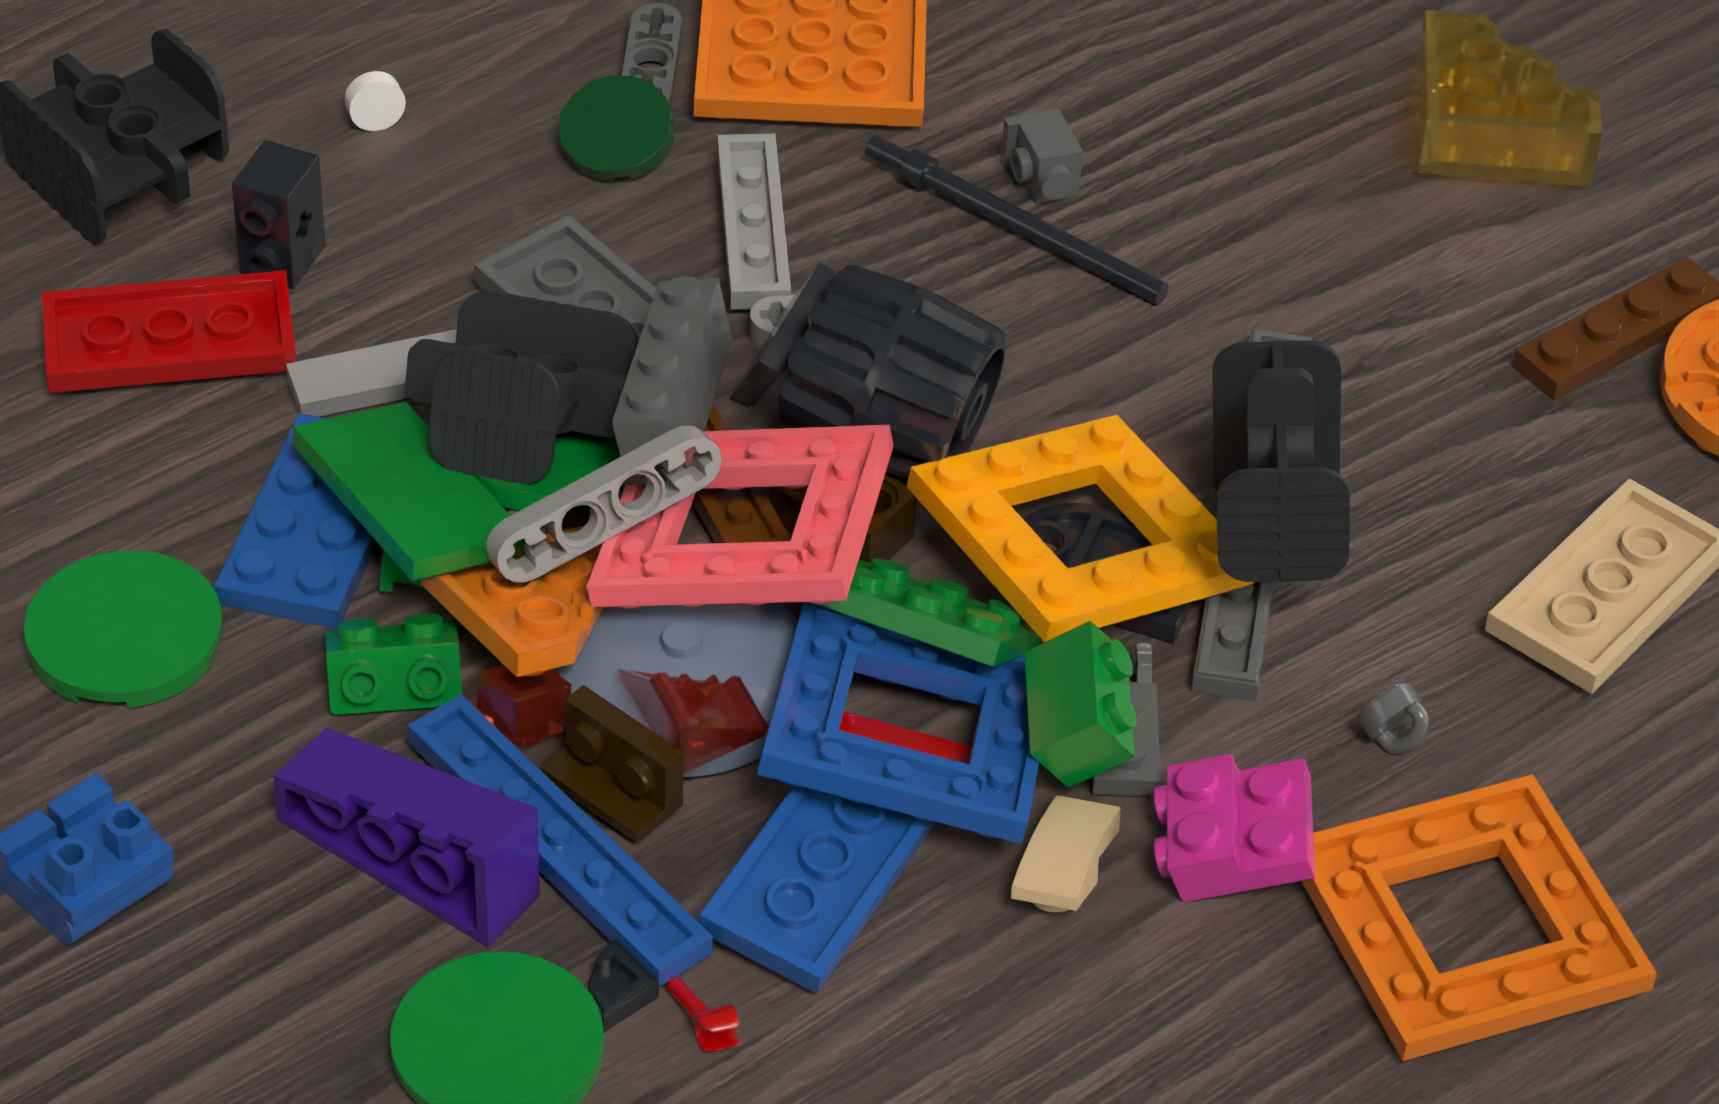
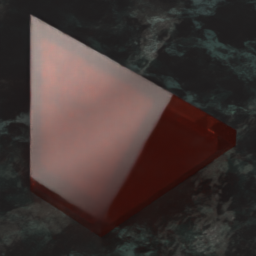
[617,668,769,774]

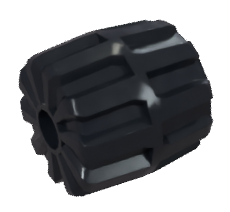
[778,265,1007,480]

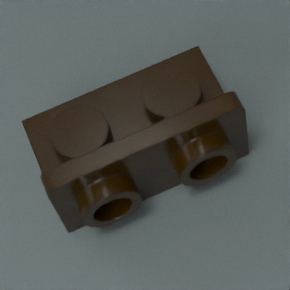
[541,685,684,842]

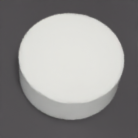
[344,71,406,131]

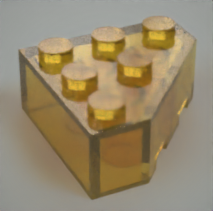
[1416,10,1602,186]

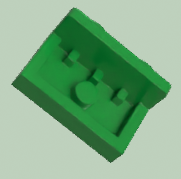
[325,614,462,715]

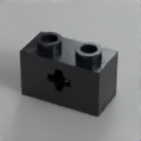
[232,140,326,290]

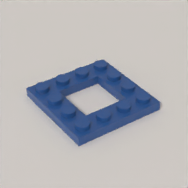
[757,602,1039,844]

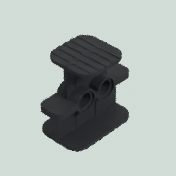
[0,29,229,244]
[405,291,638,484]
[1212,340,1350,582]

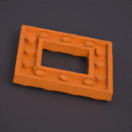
[1301,774,1657,1061]

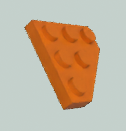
[421,525,604,677]

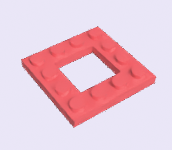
[586,425,894,609]

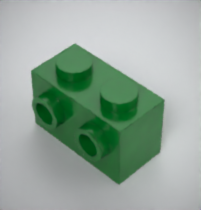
[1025,620,1137,788]

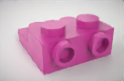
[1154,753,1315,902]

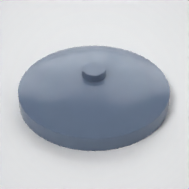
[552,602,799,777]

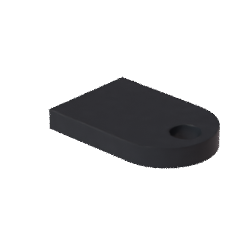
[1023,503,1193,644]

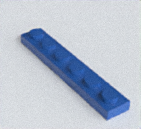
[408,694,713,987]

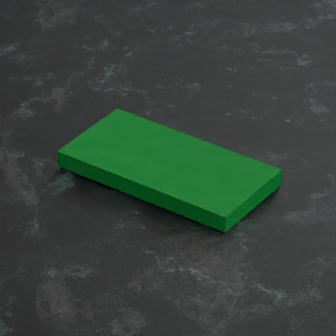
[292,402,526,581]

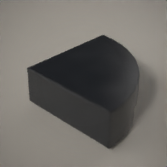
[589,940,659,1032]

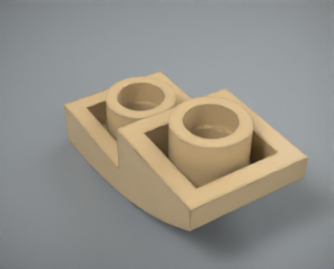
[1011,795,1121,912]

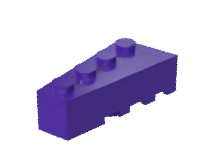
[274,728,540,948]

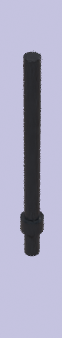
[865,135,1169,305]

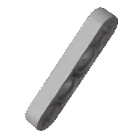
[486,425,722,583]

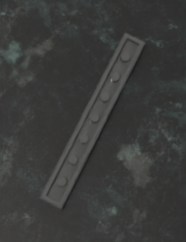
[1191,328,1311,701]

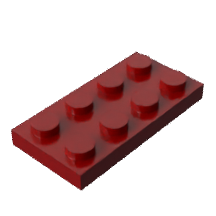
[42,270,296,393]

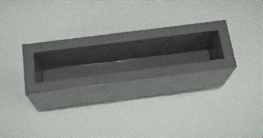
[612,276,732,485]

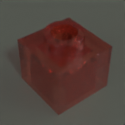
[477,665,572,747]

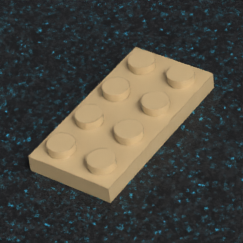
[1485,478,1719,694]

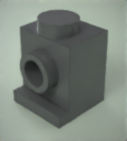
[1001,108,1083,204]

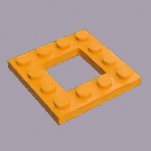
[906,415,1254,643]

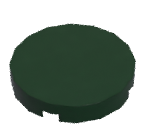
[558,75,674,182]

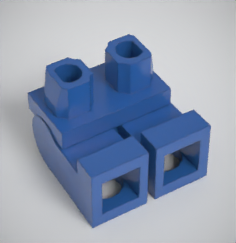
[0,773,174,946]

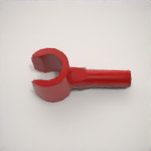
[666,977,740,1053]

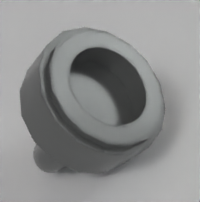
[1357,682,1429,754]

